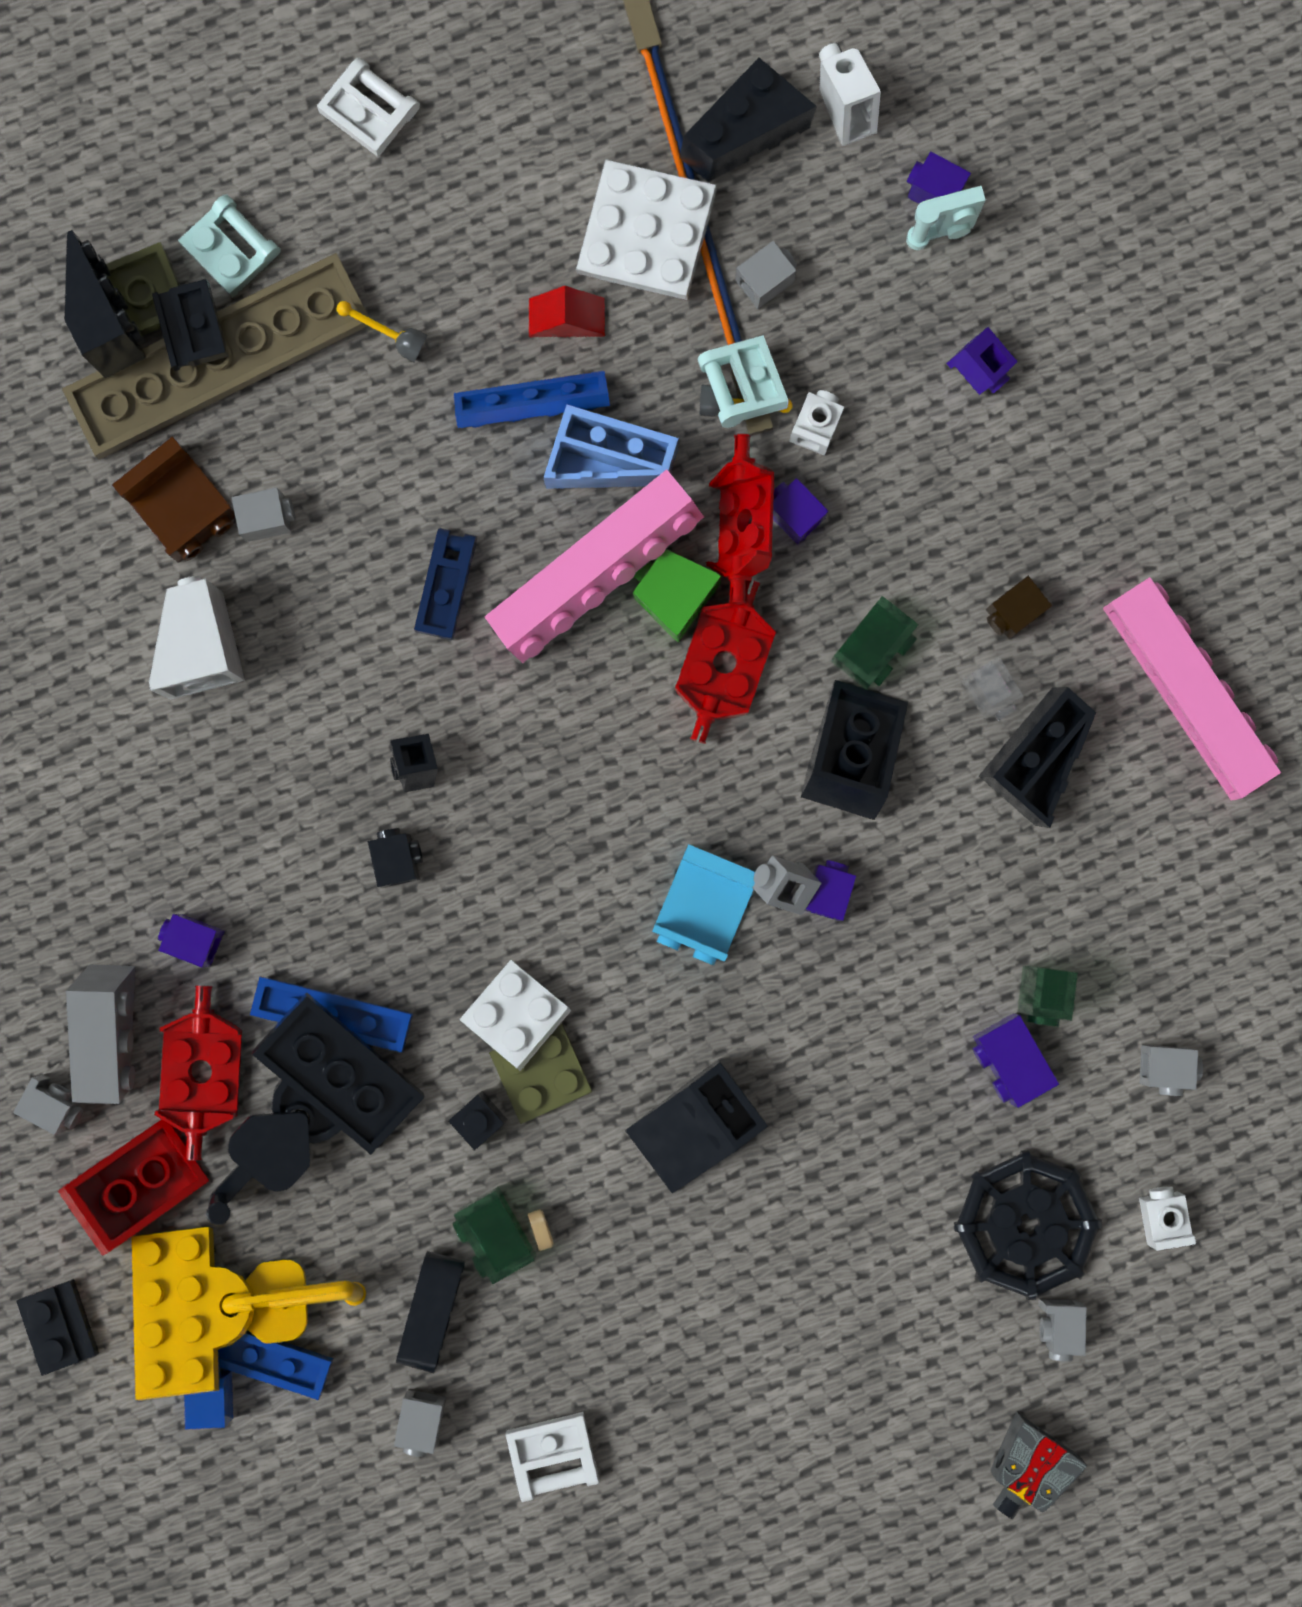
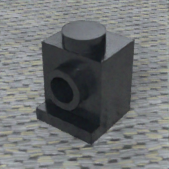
[390,733,438,793]

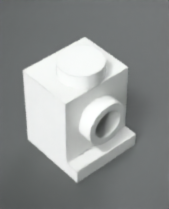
[789,390,844,456]
[1139,1187,1196,1251]

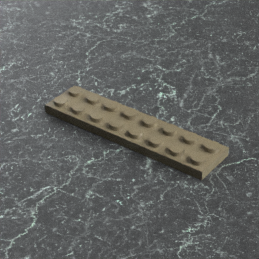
[62,253,369,460]

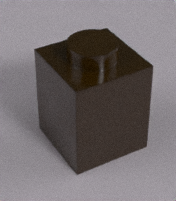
[985,575,1052,639]

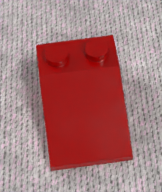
[58,1119,209,1256]

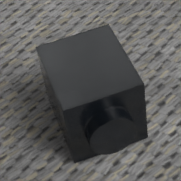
[448,1091,508,1151]

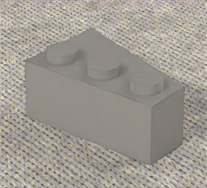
[66,965,135,1104]

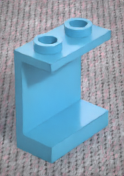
[652,844,755,966]

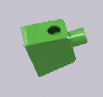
[633,550,721,642]

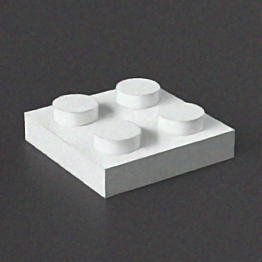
[459,960,571,1071]

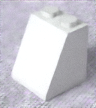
[149,576,245,700]

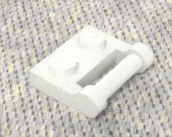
[317,57,420,157]
[506,1412,600,1502]

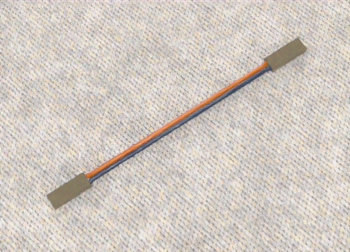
[623,0,773,436]

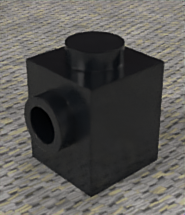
[368,828,423,888]

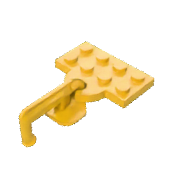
[131,1227,366,1400]

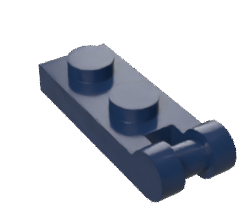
[414,528,477,641]

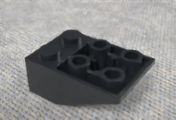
[64,230,146,378]
[625,1059,768,1194]

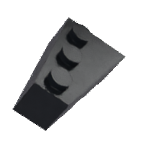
[680,57,817,182]
[979,687,1097,828]

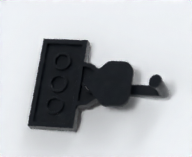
[206,993,425,1226]

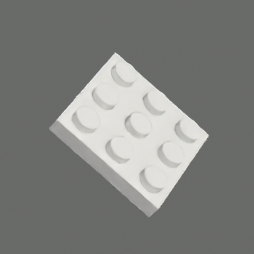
[576,160,717,300]

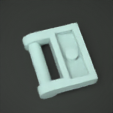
[906,186,986,250]
[178,194,281,298]
[697,335,789,428]

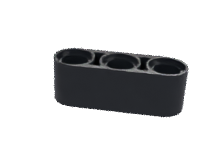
[396,1251,466,1374]

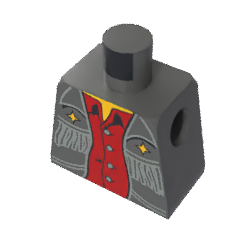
[990,1412,1087,1519]

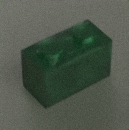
[831,596,919,689]
[1017,966,1078,1027]
[453,1186,537,1284]

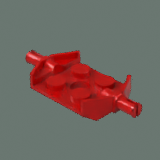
[706,434,774,605]
[675,580,776,744]
[154,985,242,1160]

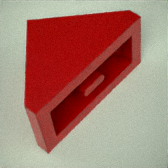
[529,286,605,337]

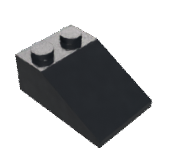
[801,680,908,820]

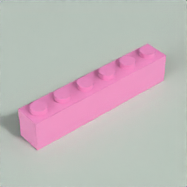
[485,469,704,663]
[1103,577,1281,801]

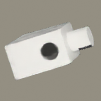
[819,43,881,146]

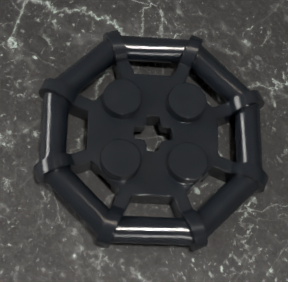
[954,1150,1102,1300]

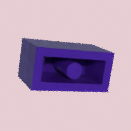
[972,1014,1059,1108]

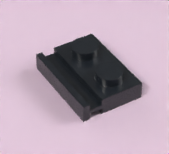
[152,279,229,371]
[16,1279,99,1376]

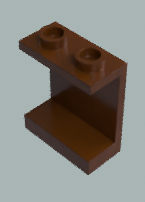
[112,436,235,563]

